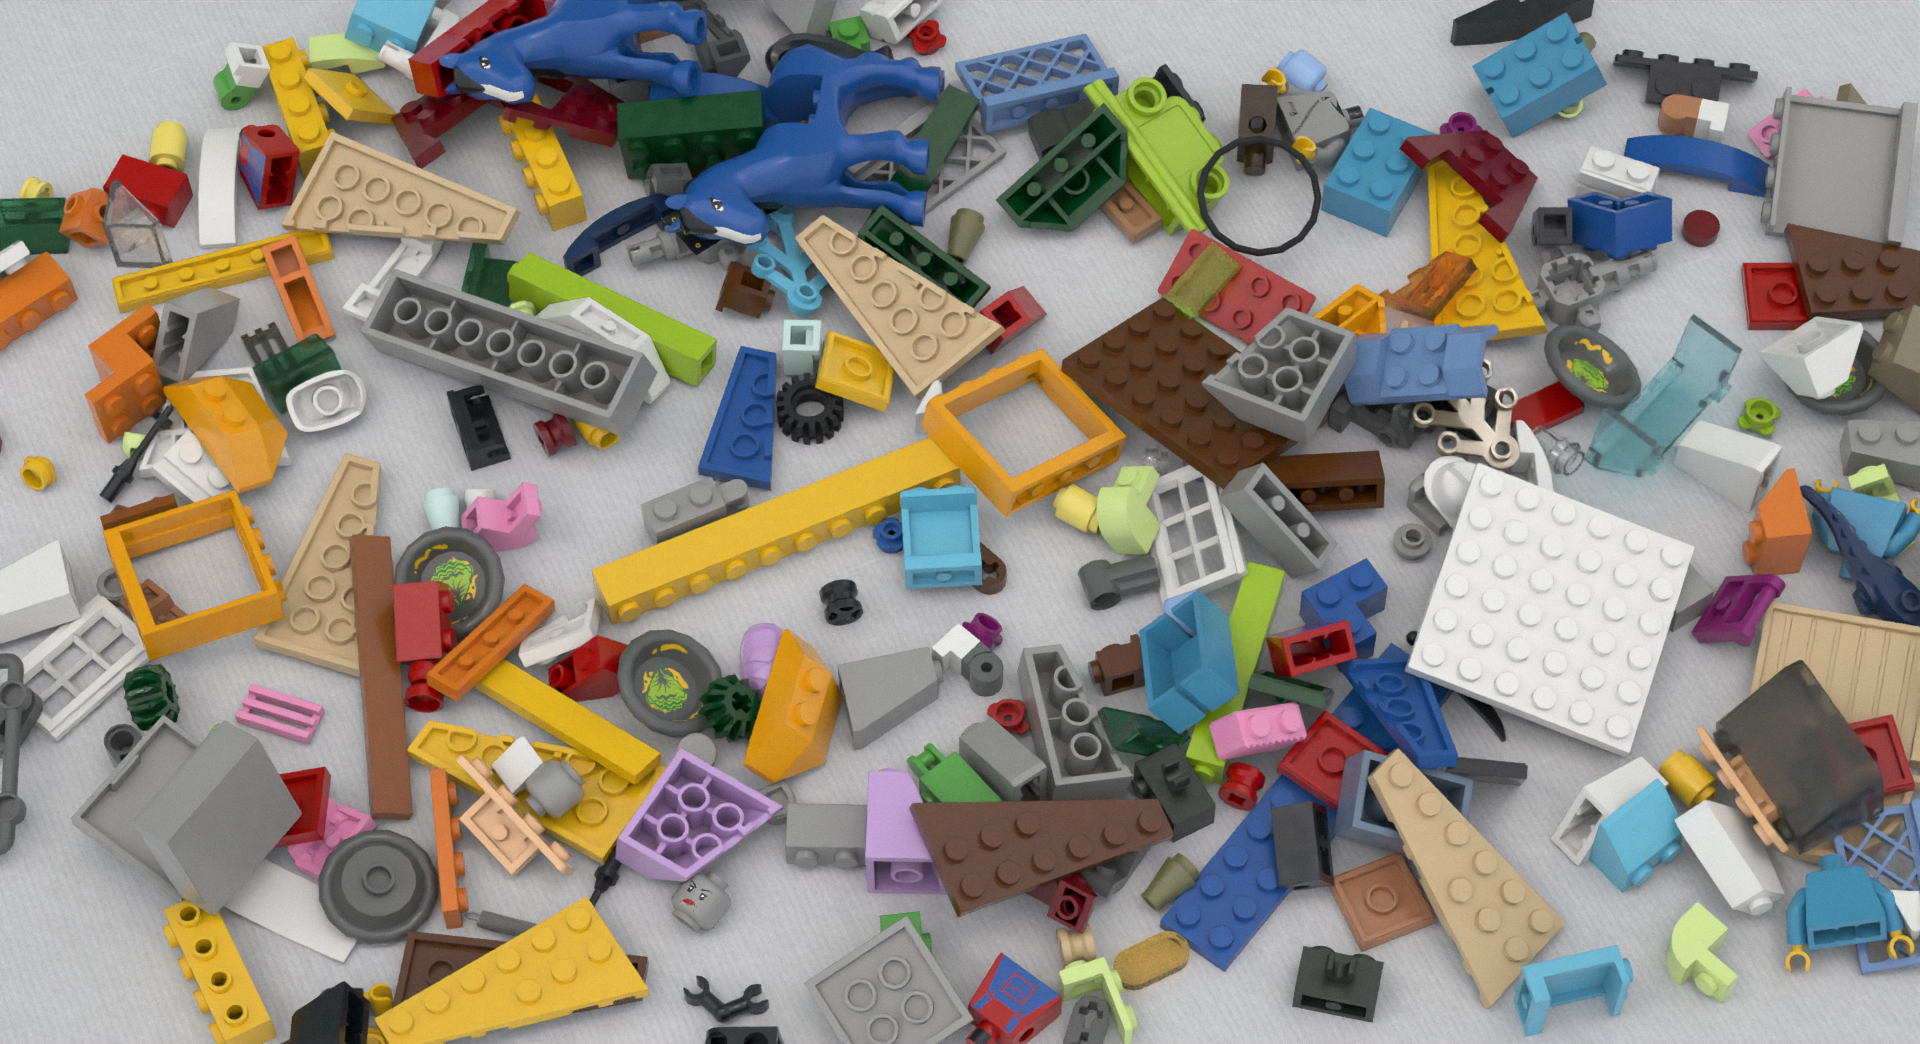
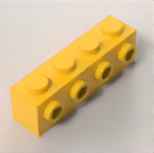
[262,37,335,179]
[498,92,587,232]
[162,900,277,1044]

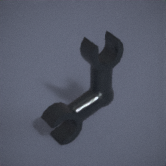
[683,975,769,1023]

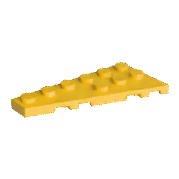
[1427,160,1548,341]
[407,720,667,865]
[374,896,650,1044]

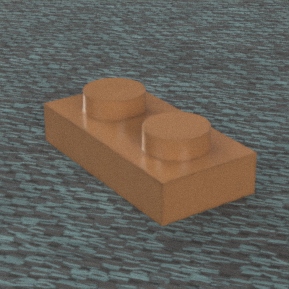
[1100,180,1163,244]

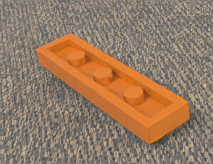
[426,584,555,702]
[430,768,469,929]

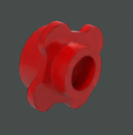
[907,20,947,55]
[987,699,1029,735]

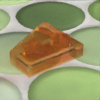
[1379,251,1477,321]

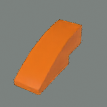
[261,235,335,348]

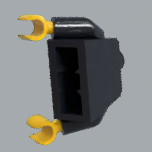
[280,981,393,1044]

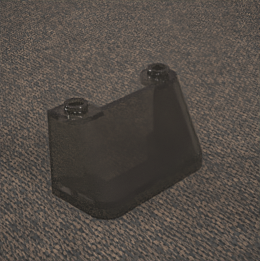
[1713,660,1884,855]

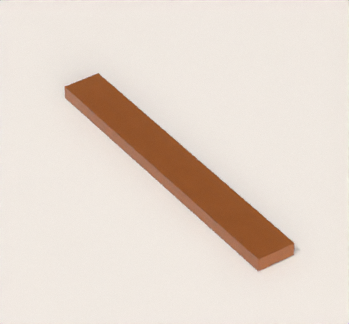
[350,534,413,820]

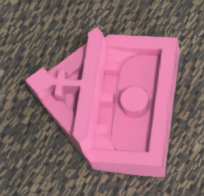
[287,797,377,880]

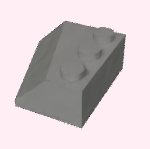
[1202,307,1358,446]

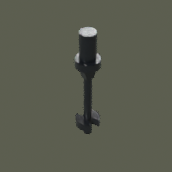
[99,405,174,504]
[590,845,622,907]

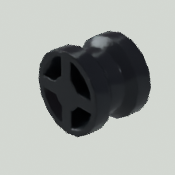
[819,579,863,626]

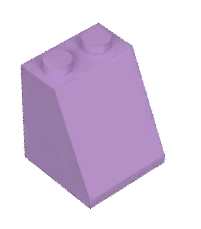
[865,768,947,895]

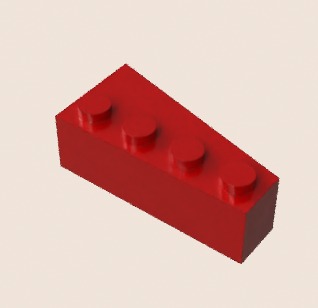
[408,0,547,98]

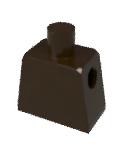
[1237,84,1278,176]

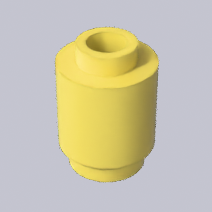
[149,121,188,172]
[1053,484,1101,535]

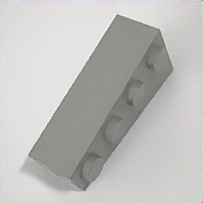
[1839,419,1920,492]
[1017,644,1133,801]

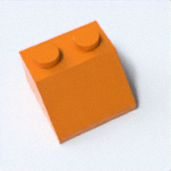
[1742,468,1813,576]

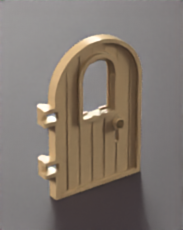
[1736,601,1920,864]

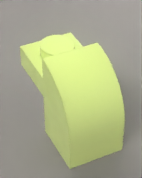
[1096,466,1161,555]
[1666,902,1738,1003]

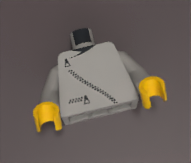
[1261,68,1364,171]

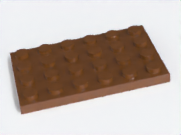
[1061,297,1328,490]

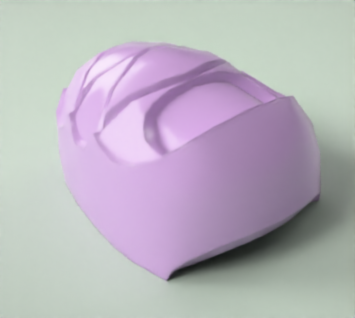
[739,623,783,701]

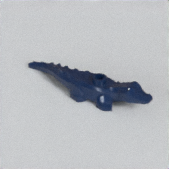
[1800,485,1920,627]

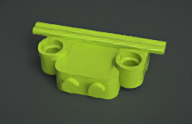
[1083,77,1230,237]

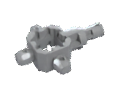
[627,225,747,271]
[1529,246,1658,331]

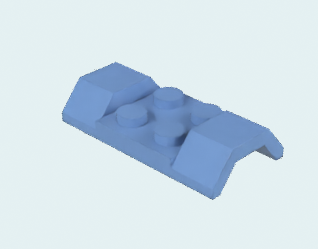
[1344,324,1498,406]

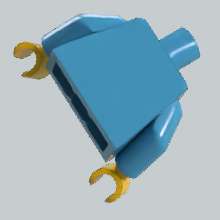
[1812,479,1920,581]
[1785,854,1914,973]

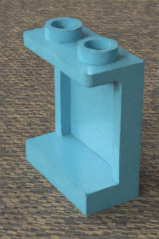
[900,485,983,589]
[1514,945,1633,1037]

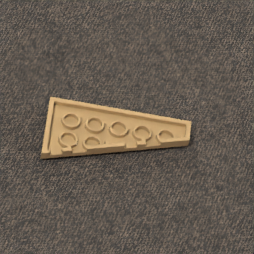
[281,131,521,245]
[795,215,1006,400]
[254,453,382,677]
[1367,748,1565,1008]

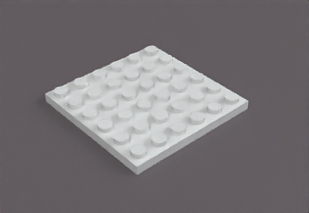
[1405,463,1695,757]

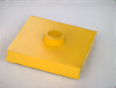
[303,68,397,125]
[815,330,895,412]

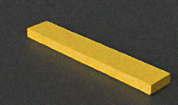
[111,231,334,314]
[474,659,661,785]

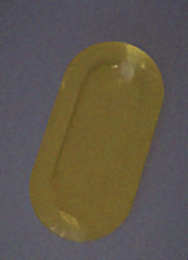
[1113,931,1190,991]

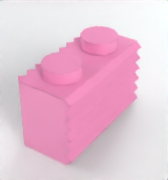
[1210,702,1307,760]

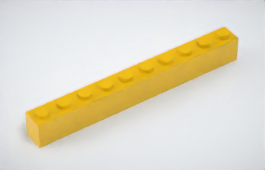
[591,437,960,625]

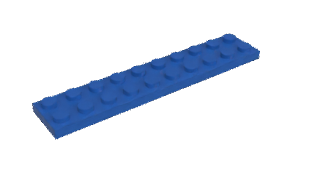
[1160,643,1454,972]

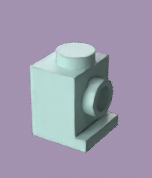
[782,319,822,375]

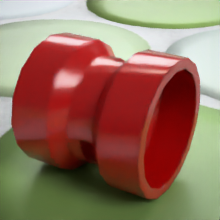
[404,660,445,713]

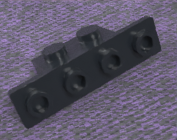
[1613,49,1758,104]

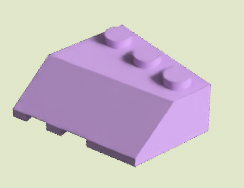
[615,748,783,882]

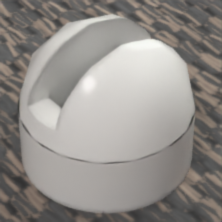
[464,489,495,509]

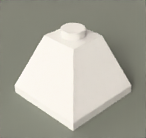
[1760,316,1863,399]

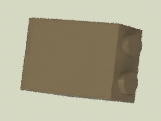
[1868,305,1920,414]

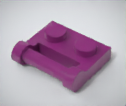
[1691,574,1786,647]

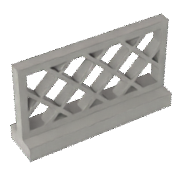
[848,92,1006,226]

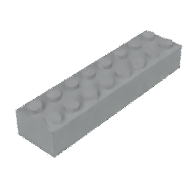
[360,269,658,437]

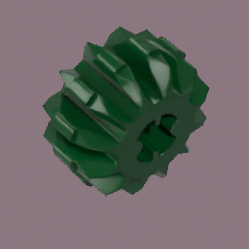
[123,664,180,731]
[698,674,761,743]

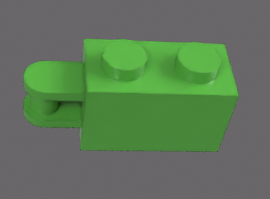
[907,743,1002,803]

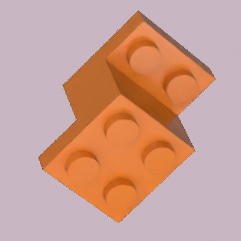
[84,303,167,444]

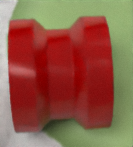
[1218,762,1266,811]

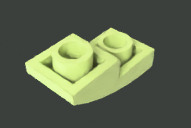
[309,33,386,74]

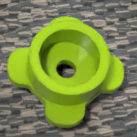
[1738,398,1781,437]

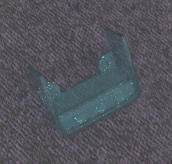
[1584,314,1743,478]

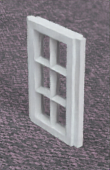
[1147,465,1248,605]
[0,594,149,741]

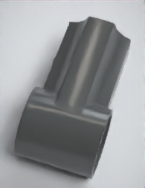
[1078,554,1160,611]

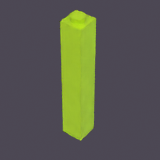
[507,252,717,387]
[1186,561,1285,785]

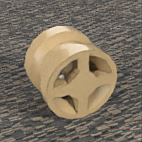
[1056,923,1096,968]

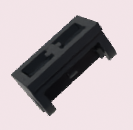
[446,385,511,471]
[1271,801,1335,890]

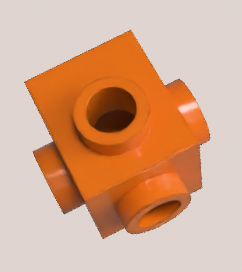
[59,188,121,248]

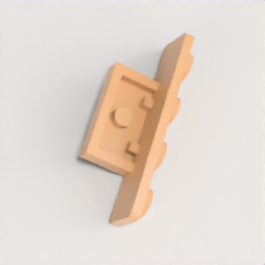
[1696,726,1805,853]
[456,754,575,876]

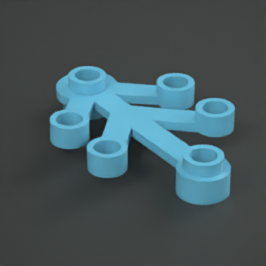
[746,206,829,316]

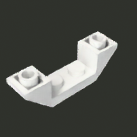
[536,297,671,404]

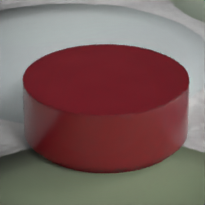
[1682,210,1720,247]

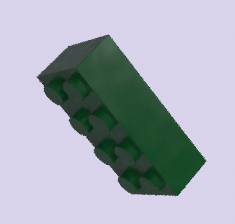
[617,90,768,180]

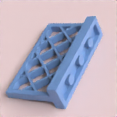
[955,33,1120,133]
[1829,798,1920,975]

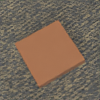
[1329,853,1435,952]

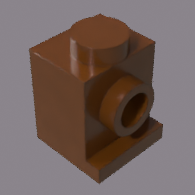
[715,261,776,319]
[1088,634,1145,697]

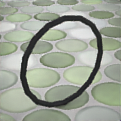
[1197,135,1322,257]

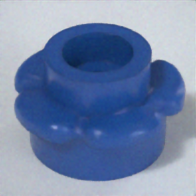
[873,517,903,554]

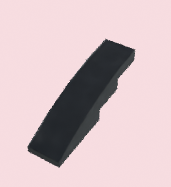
[1450,0,1594,46]

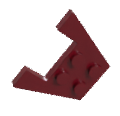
[502,76,625,148]
[391,93,509,169]
[1399,130,1538,243]

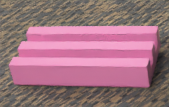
[235,684,324,745]

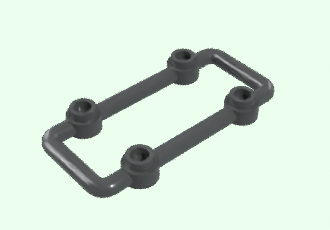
[0,653,32,855]

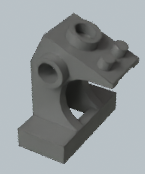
[1328,388,1428,448]

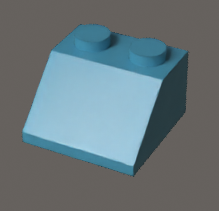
[344,0,437,54]
[1589,778,1683,893]

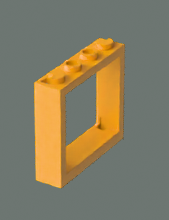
[921,348,1127,517]
[103,490,287,661]

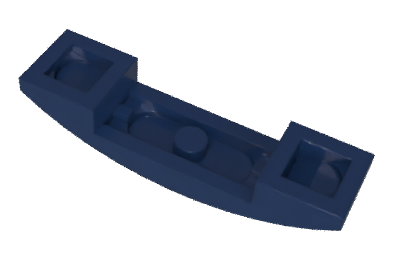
[563,193,676,276]

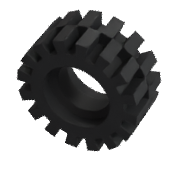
[776,373,844,445]

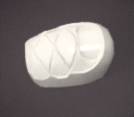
[285,370,367,432]

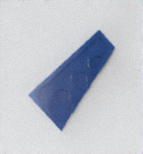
[698,346,777,491]
[1342,657,1458,769]

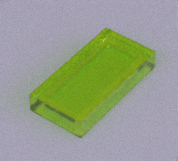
[1164,241,1242,320]

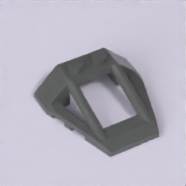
[607,0,751,102]

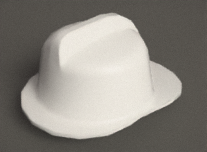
[1423,455,1476,529]

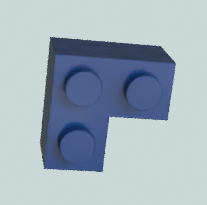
[1567,191,1672,259]
[1299,558,1388,672]

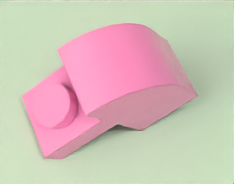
[461,482,542,552]

